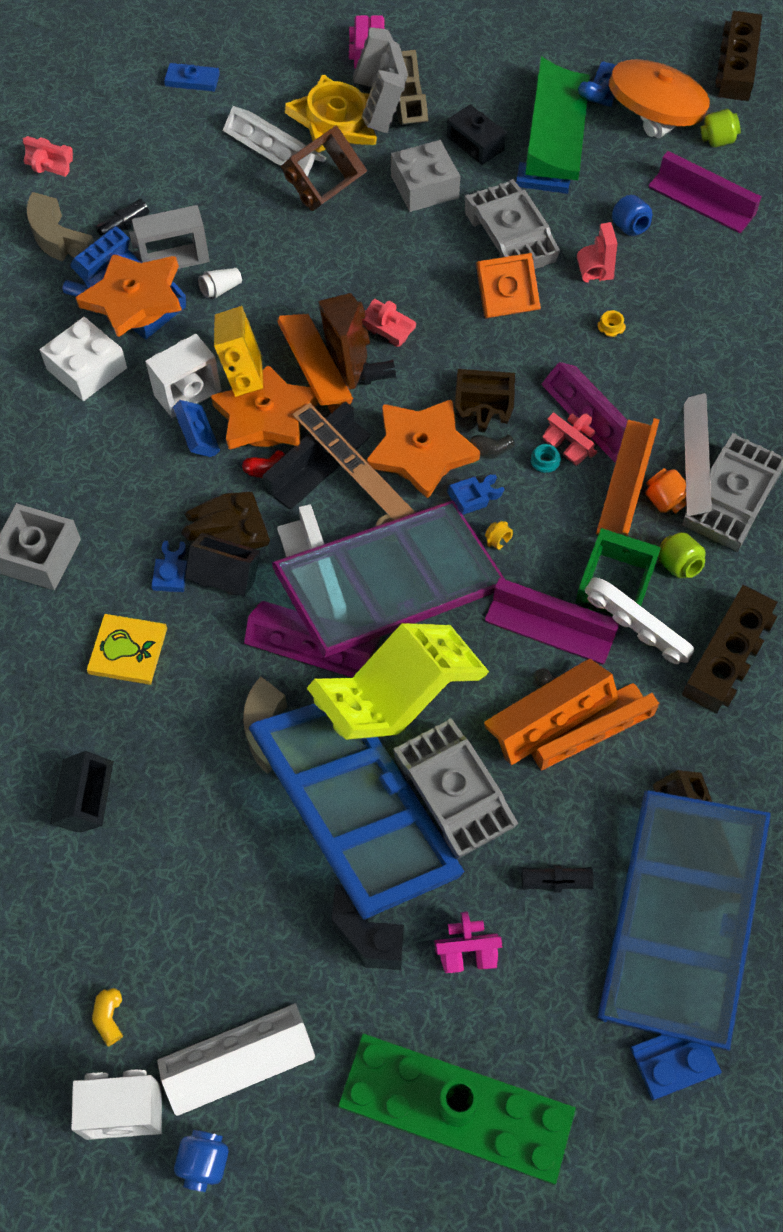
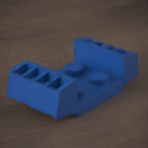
[70,226,186,339]

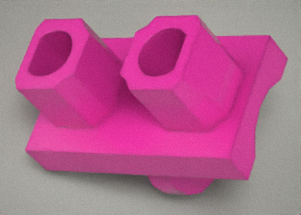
[434,911,502,973]

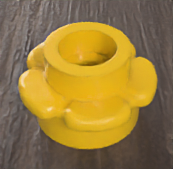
[598,310,626,337]
[485,521,513,550]

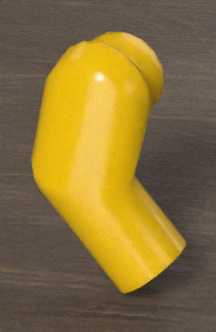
[92,988,123,1047]

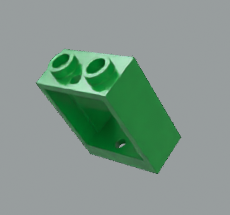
[575,528,661,617]

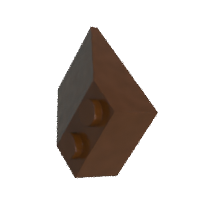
[318,293,370,390]

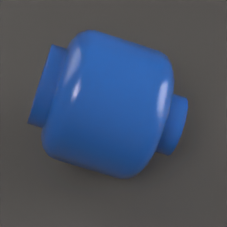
[612,195,653,236]
[174,1129,229,1192]

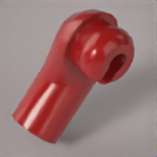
[242,450,285,478]

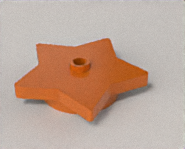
[76,254,182,337]
[211,366,319,449]
[367,400,480,498]

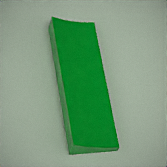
[525,56,590,181]

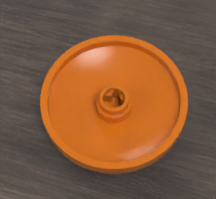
[609,59,710,126]

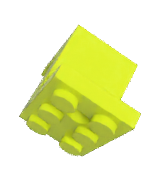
[307,623,489,740]

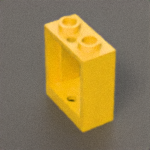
[214,306,263,397]

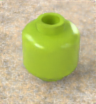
[700,109,741,148]
[658,533,706,578]

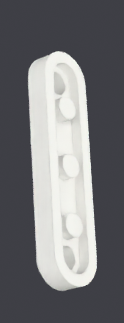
[585,577,695,664]

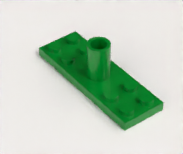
[338,1033,576,1185]

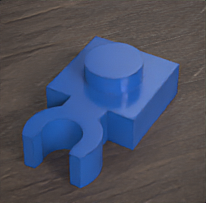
[447,475,505,515]
[152,541,187,592]

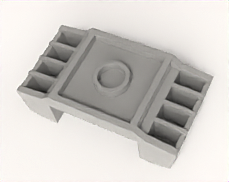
[353,27,408,133]
[465,179,560,269]
[682,433,783,552]
[393,718,518,859]

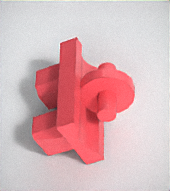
[23,136,73,177]
[362,298,416,347]
[542,412,597,466]

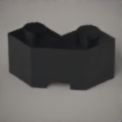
[332,884,404,970]

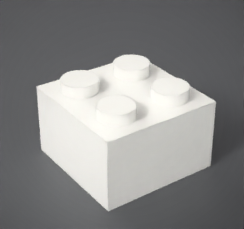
[39,317,127,401]
[145,334,221,418]
[72,1070,162,1140]

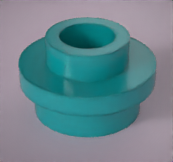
[531,444,561,473]

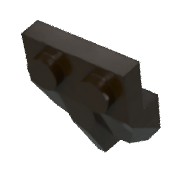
[455,369,515,433]
[181,492,270,549]

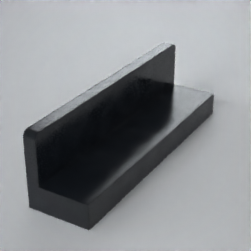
[263,401,371,509]

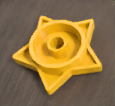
[285,75,377,152]

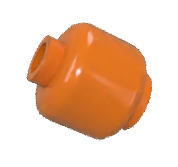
[646,468,687,514]

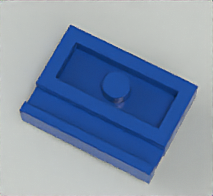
[630,1021,722,1101]

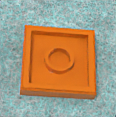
[476,253,541,319]

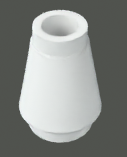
[198,268,242,299]

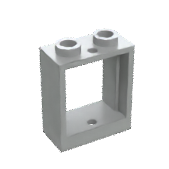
[129,205,210,269]

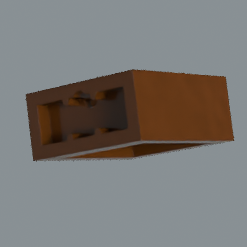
[280,125,367,211]

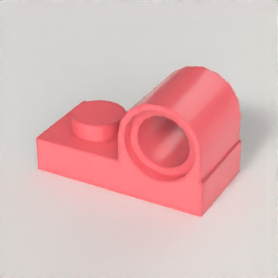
[577,222,617,283]

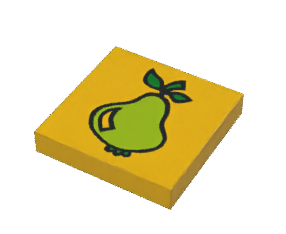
[87,614,167,685]

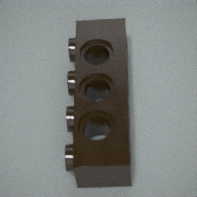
[715,10,763,102]
[682,585,778,714]

